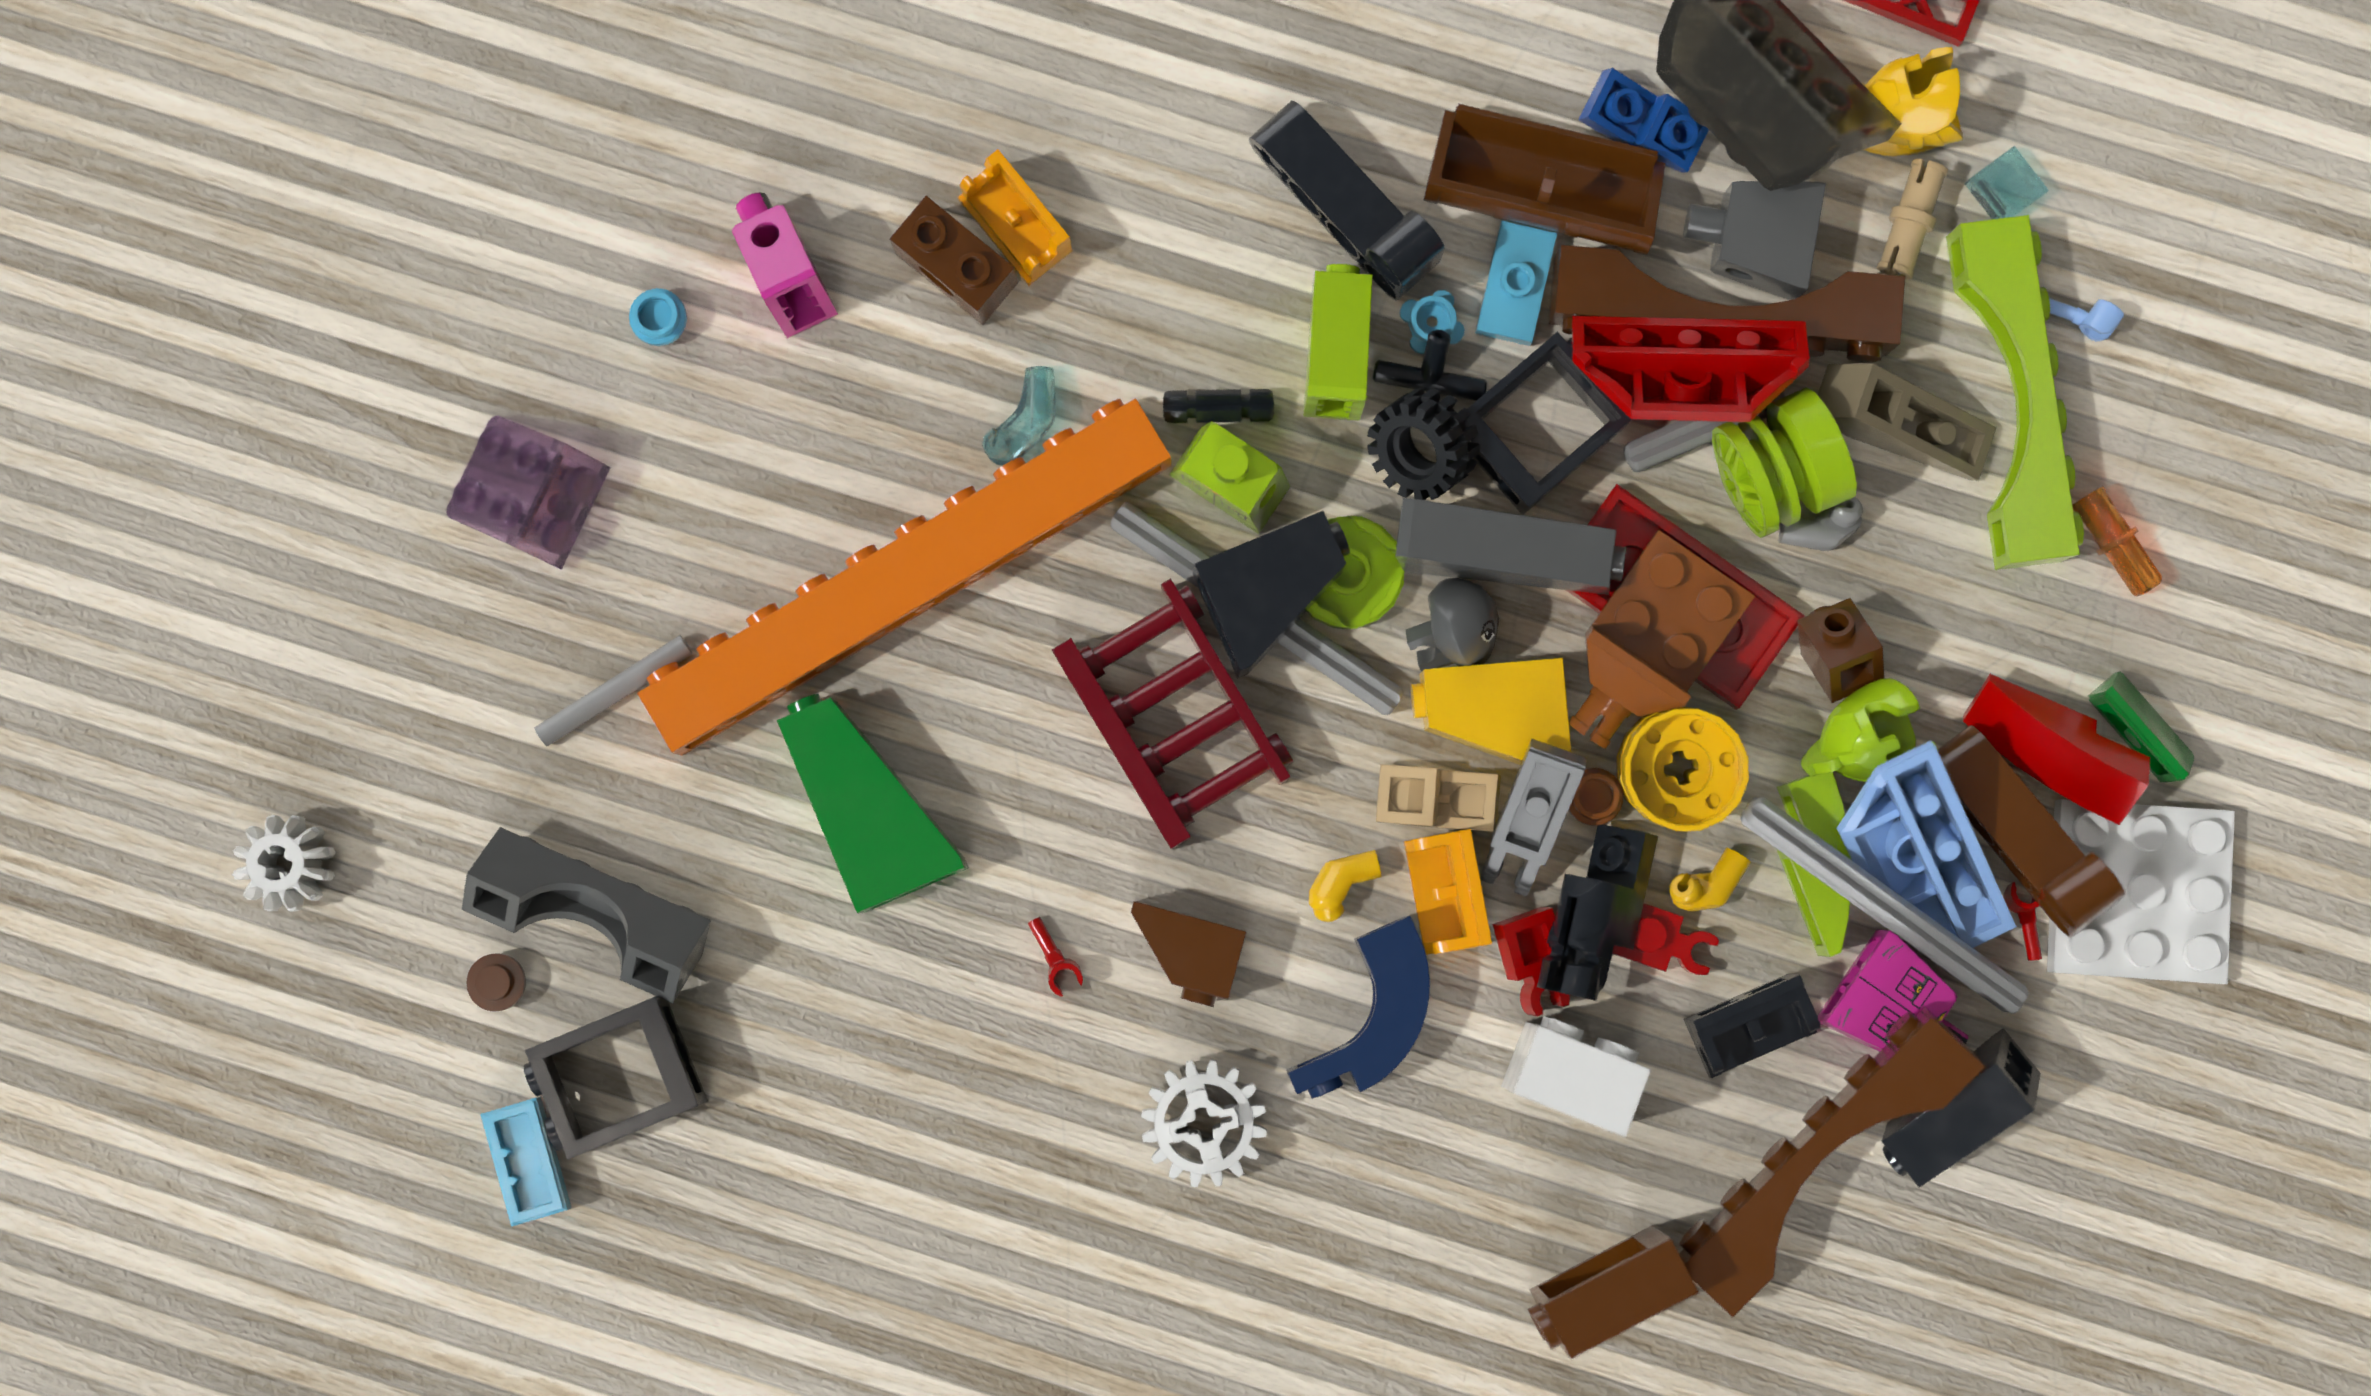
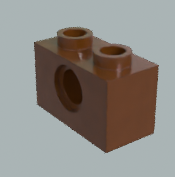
[889,196,1019,325]

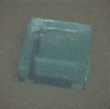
[1964,146,2049,219]

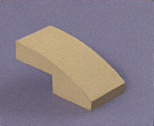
[1376,764,1501,833]

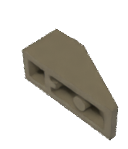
[1818,363,1996,481]

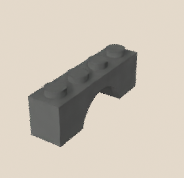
[461,827,711,1003]

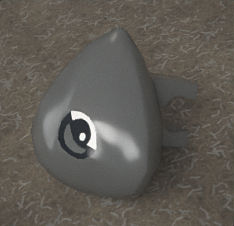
[1406,578,1499,672]

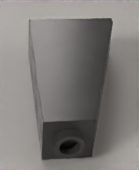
[1395,498,1626,595]

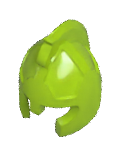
[1801,678,1938,782]

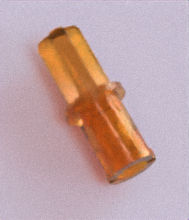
[2072,486,2162,597]

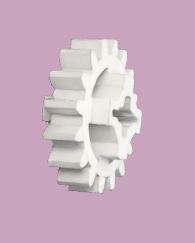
[1141,1059,1267,1187]

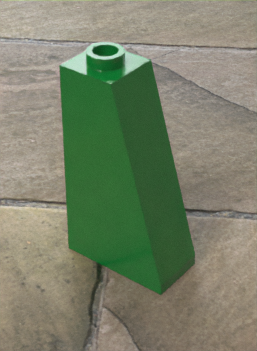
[776,694,969,913]

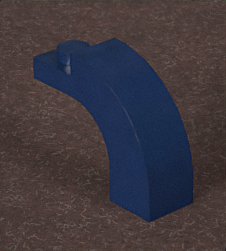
[1286,916,1430,1099]

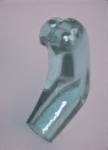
[982,366,1056,465]

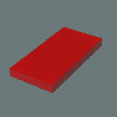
[1566,484,1805,710]

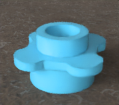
[1400,290,1464,354]

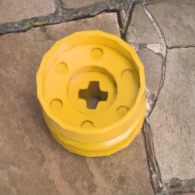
[1616,707,1749,831]

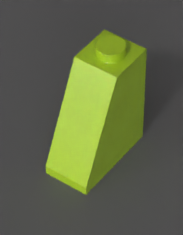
[1303,264,1372,421]

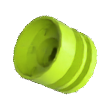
[1712,388,1857,538]

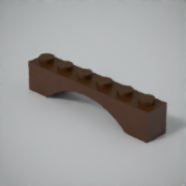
[1548,245,1905,362]
[1679,1007,1985,1318]

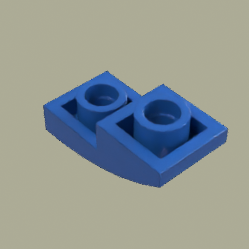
[1578,68,1713,173]

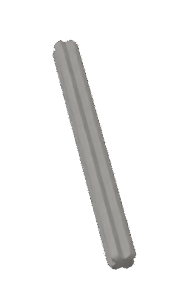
[1110,502,1404,715]
[1740,797,2029,1013]

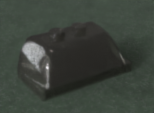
[1656,0,1901,191]

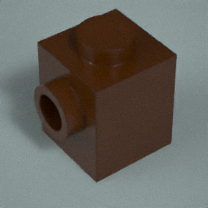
[1797,598,1885,703]

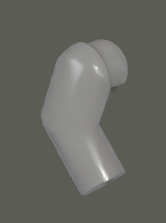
[1778,497,1863,551]

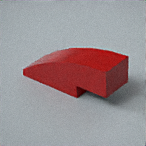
[1963,674,2150,825]

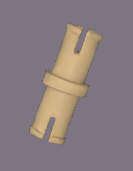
[1877,159,1948,279]

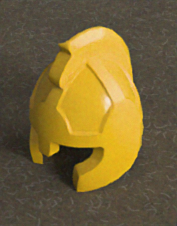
[1834,47,1964,156]

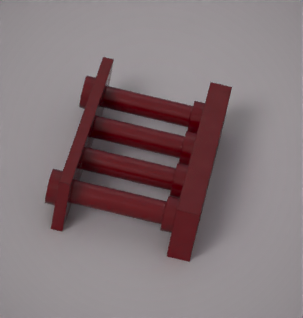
[1052,578,1293,850]

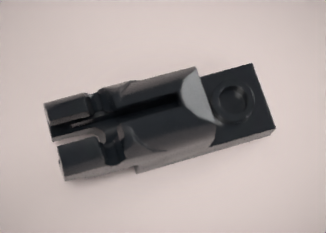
[1537,825,1658,1001]

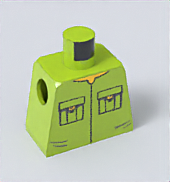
[1169,422,1291,534]

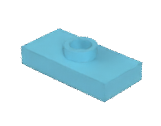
[1475,221,1557,346]
[480,1096,572,1227]

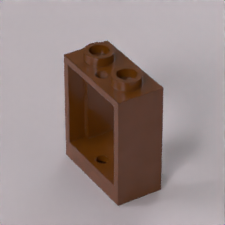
[1527,1226,1699,1359]

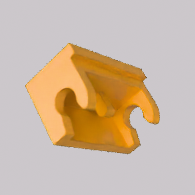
[958,149,1072,286]
[1404,829,1492,955]

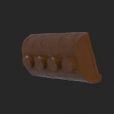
[1423,104,1666,255]

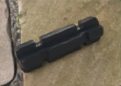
[1163,389,1274,423]

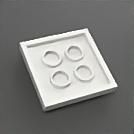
[2047,799,2235,984]

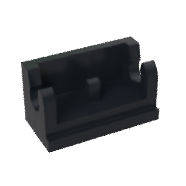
[1683,974,1821,1078]

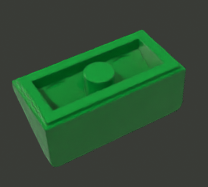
[2088,671,2194,783]

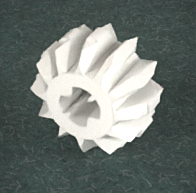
[232,815,336,912]

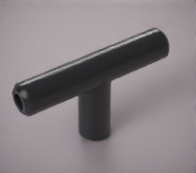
[1372,330,1487,401]

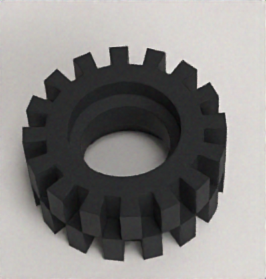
[1367,388,1480,500]

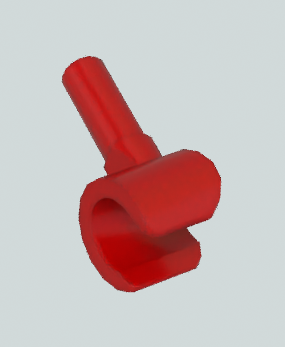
[2003,882,2042,961]
[1028,917,1083,997]

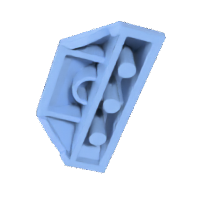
[1836,741,2016,948]

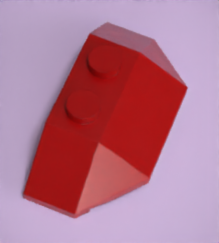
[1572,316,1810,422]

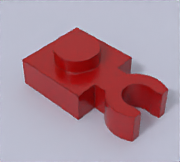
[1613,903,1719,975]
[1492,907,1570,1017]

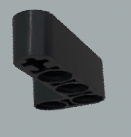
[1249,100,1445,301]

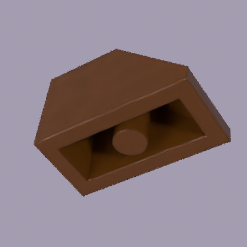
[1131,901,1246,1007]

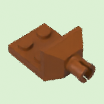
[1569,530,1755,749]

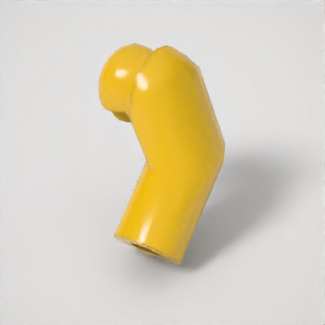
[1669,847,1751,912]
[1309,850,1382,922]

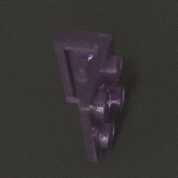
[446,415,611,570]

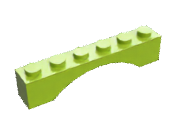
[1946,215,2084,570]

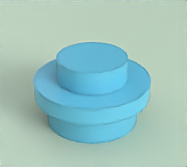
[629,288,687,346]

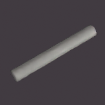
[535,635,693,746]

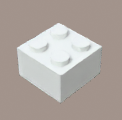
[1501,1016,1651,1137]

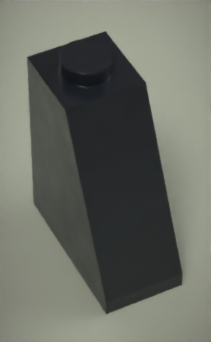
[1192,511,1350,679]
[1881,1028,2041,1188]

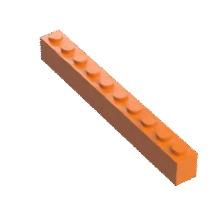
[637,398,1172,756]

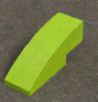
[1776,772,1851,957]

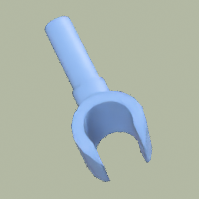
[2049,298,2124,342]

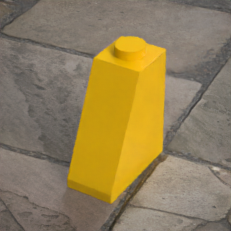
[1411,658,1571,765]

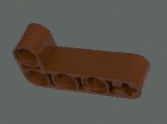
[1938,725,2125,938]

